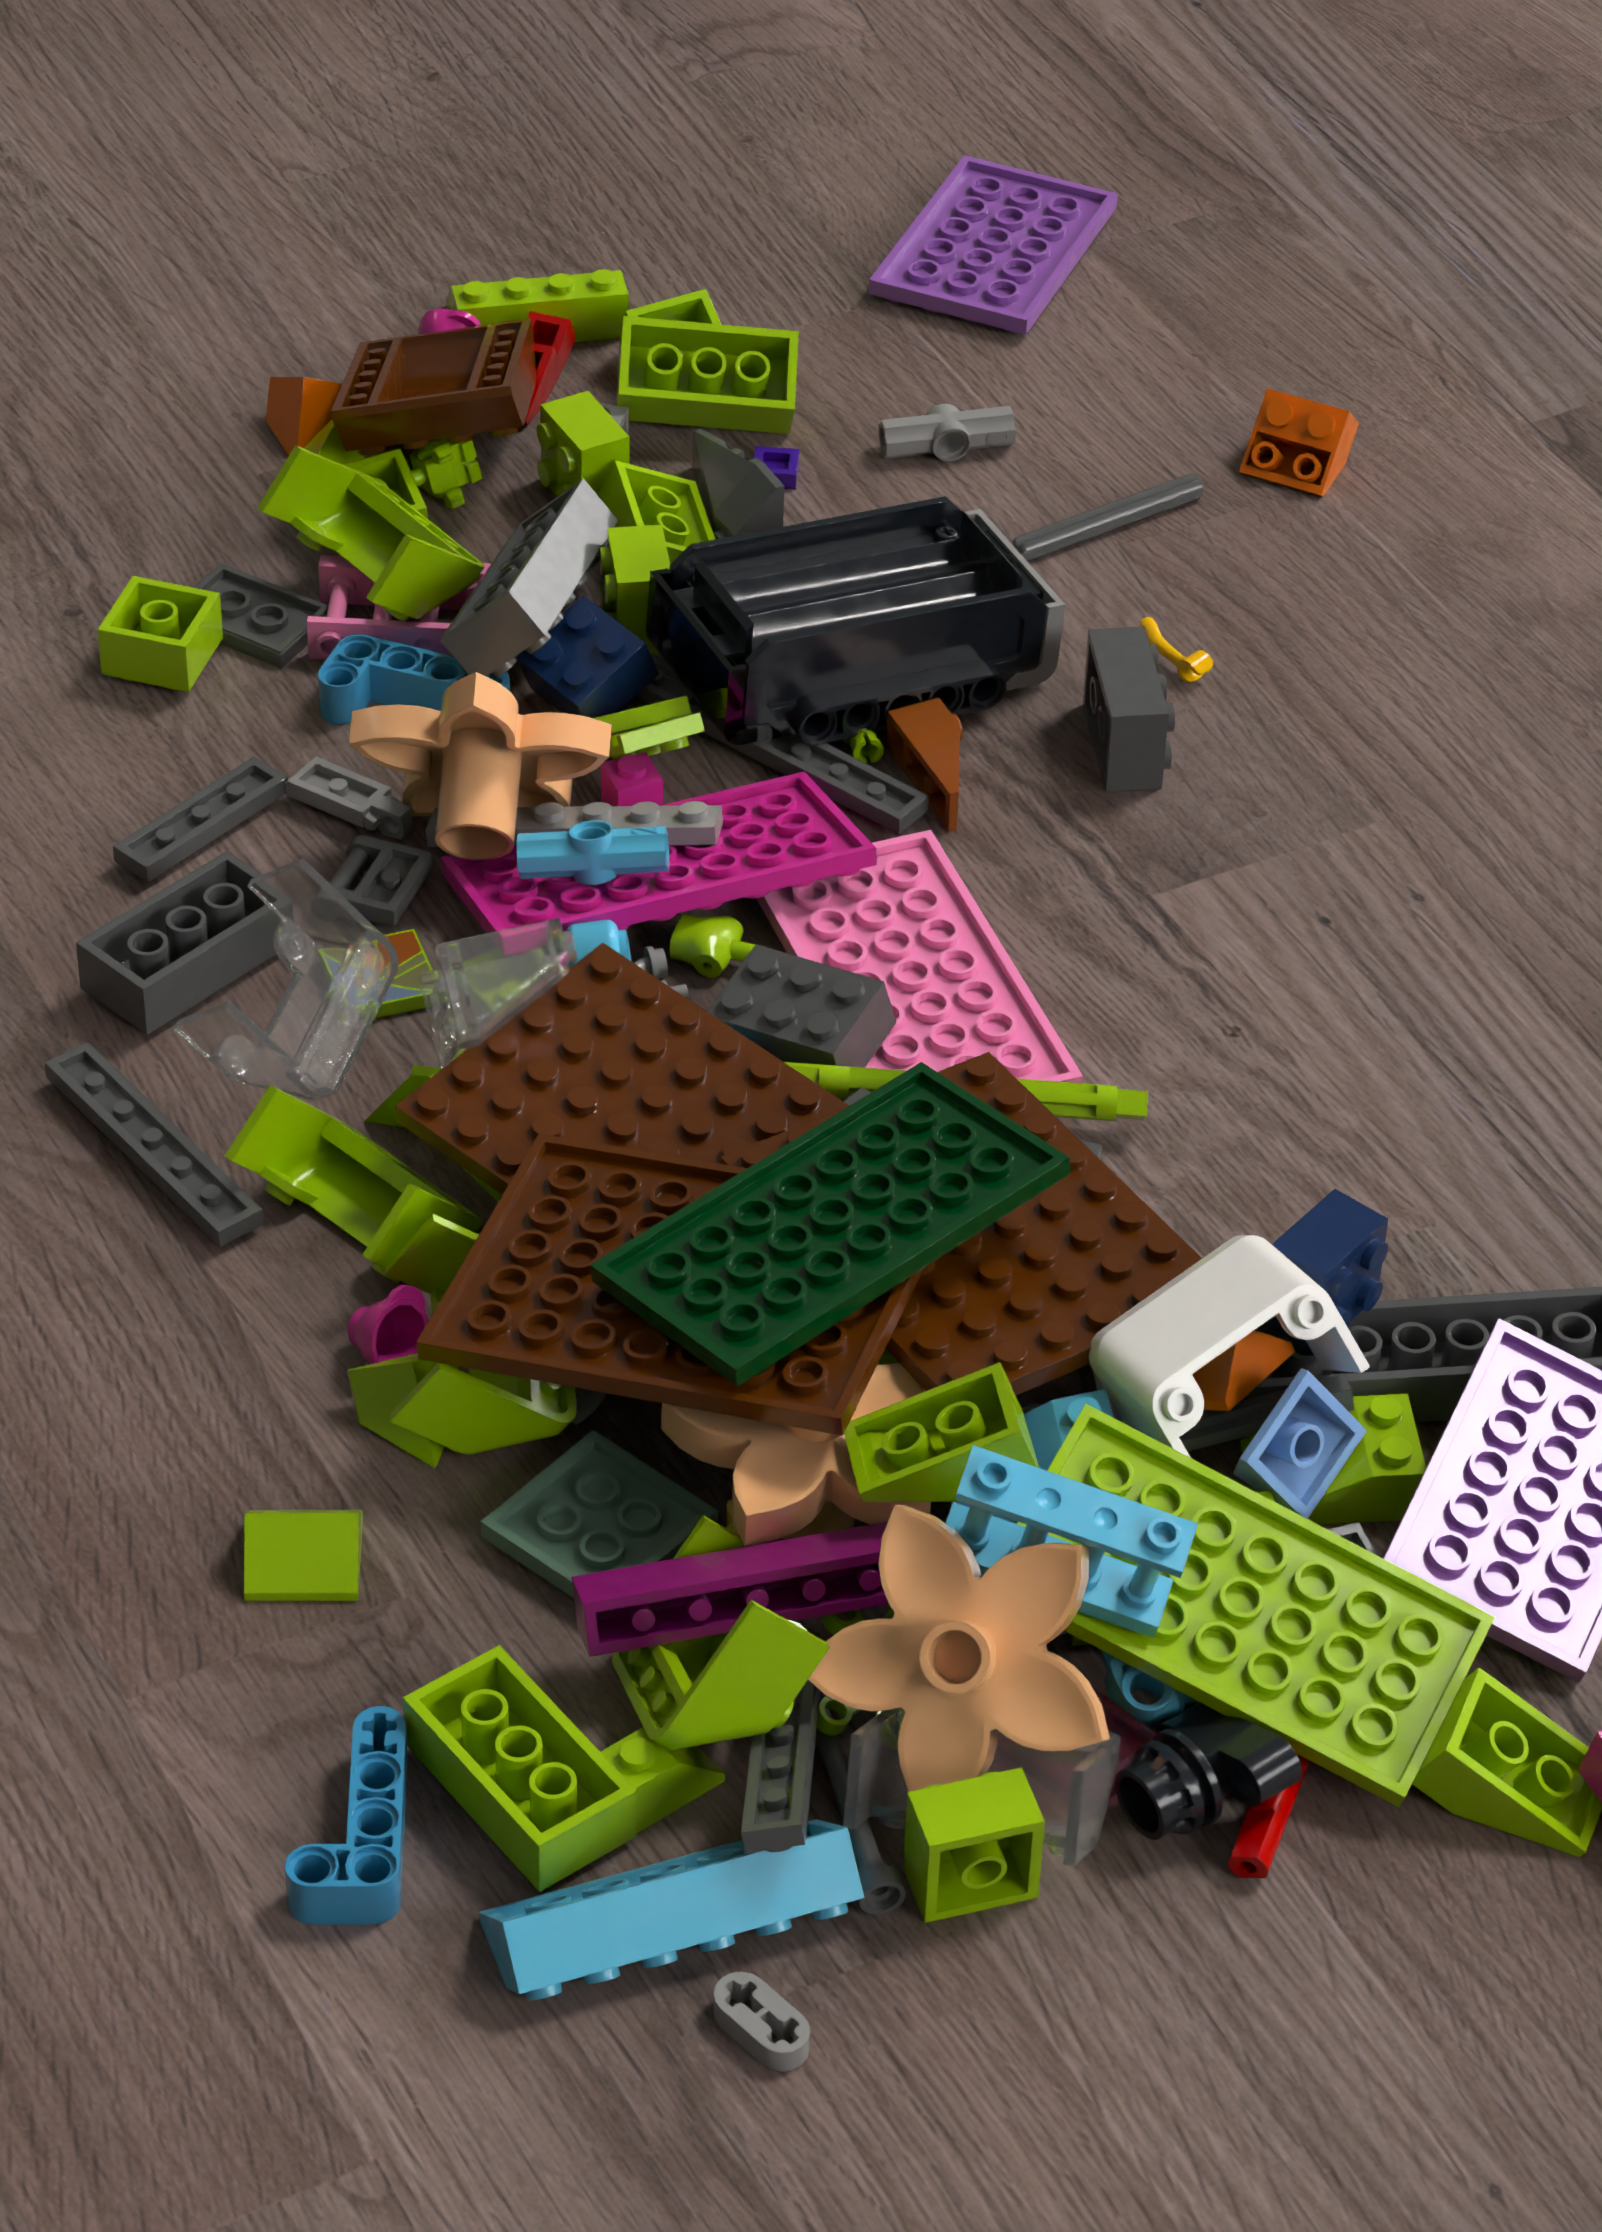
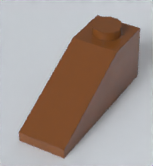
[886,698,963,831]

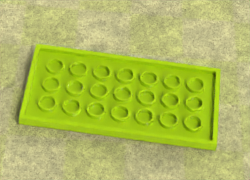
[1017,1404,1495,1808]

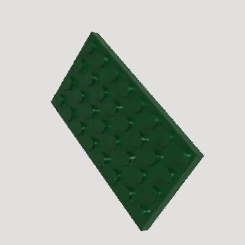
[590,1062,1071,1387]

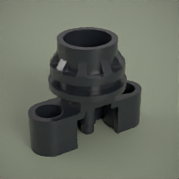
[1115,1702,1302,1840]

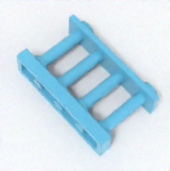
[945,1445,1198,1638]

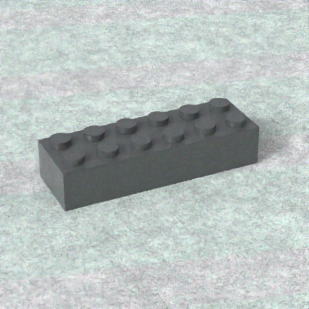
[440,478,618,678]

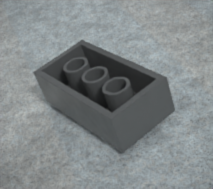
[76,851,297,1035]

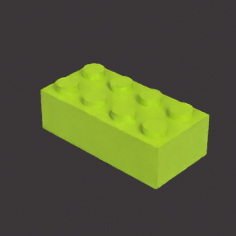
[616,316,799,434]
[403,1645,637,1892]

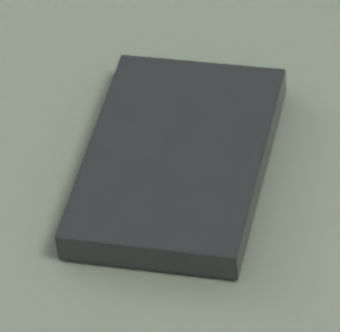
[193,563,329,668]

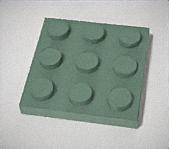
[480,1430,719,1598]

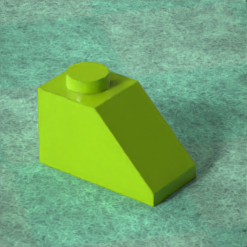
[601,1727,725,1833]

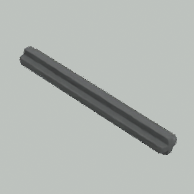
[1012,473,1204,562]

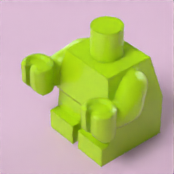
[409,438,483,510]

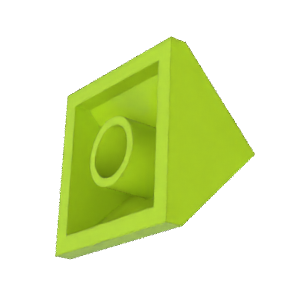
[244,1510,363,1601]

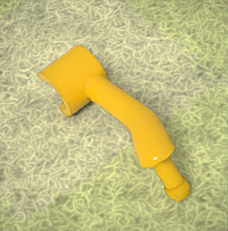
[1139,616,1213,682]

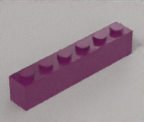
[572,1522,889,1657]

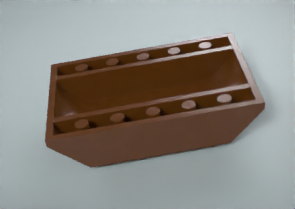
[331,318,537,455]

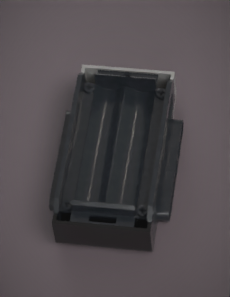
[646,496,1065,745]

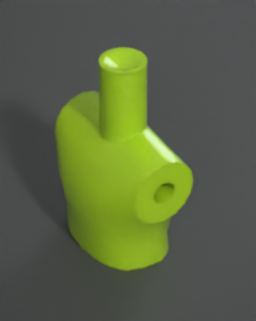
[670,914,765,978]

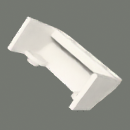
[1089,1235,1370,1458]

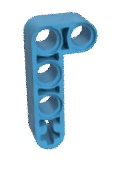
[318,634,510,724]
[284,1706,408,1925]

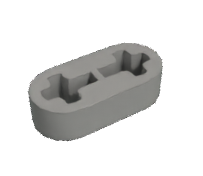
[713,1972,811,2072]

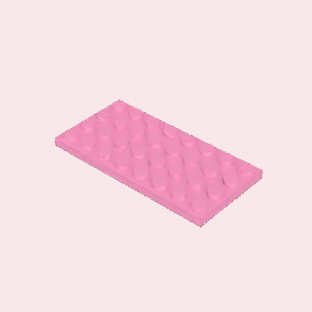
[756,830,1083,1083]

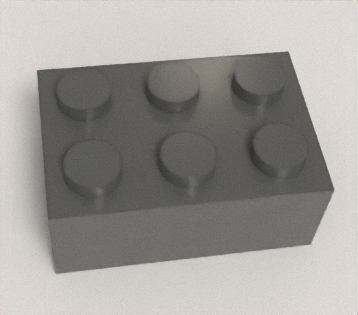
[1083,626,1175,792]
[707,944,897,1068]

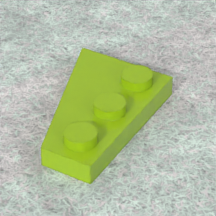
[609,712,705,760]

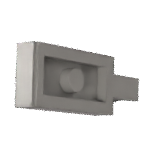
[285,756,413,840]

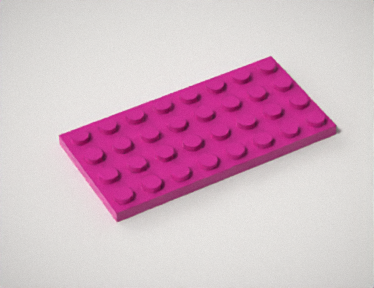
[440,771,877,956]

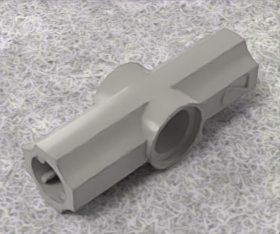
[878,404,1016,461]

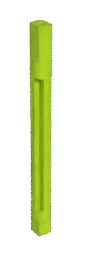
[784,1062,1148,1121]

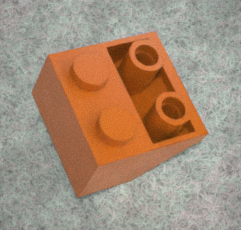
[1239,388,1359,497]

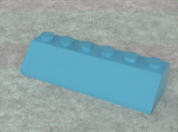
[478,1819,864,2000]

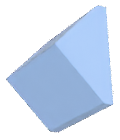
[1233,1368,1367,1519]

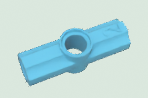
[516,820,670,885]

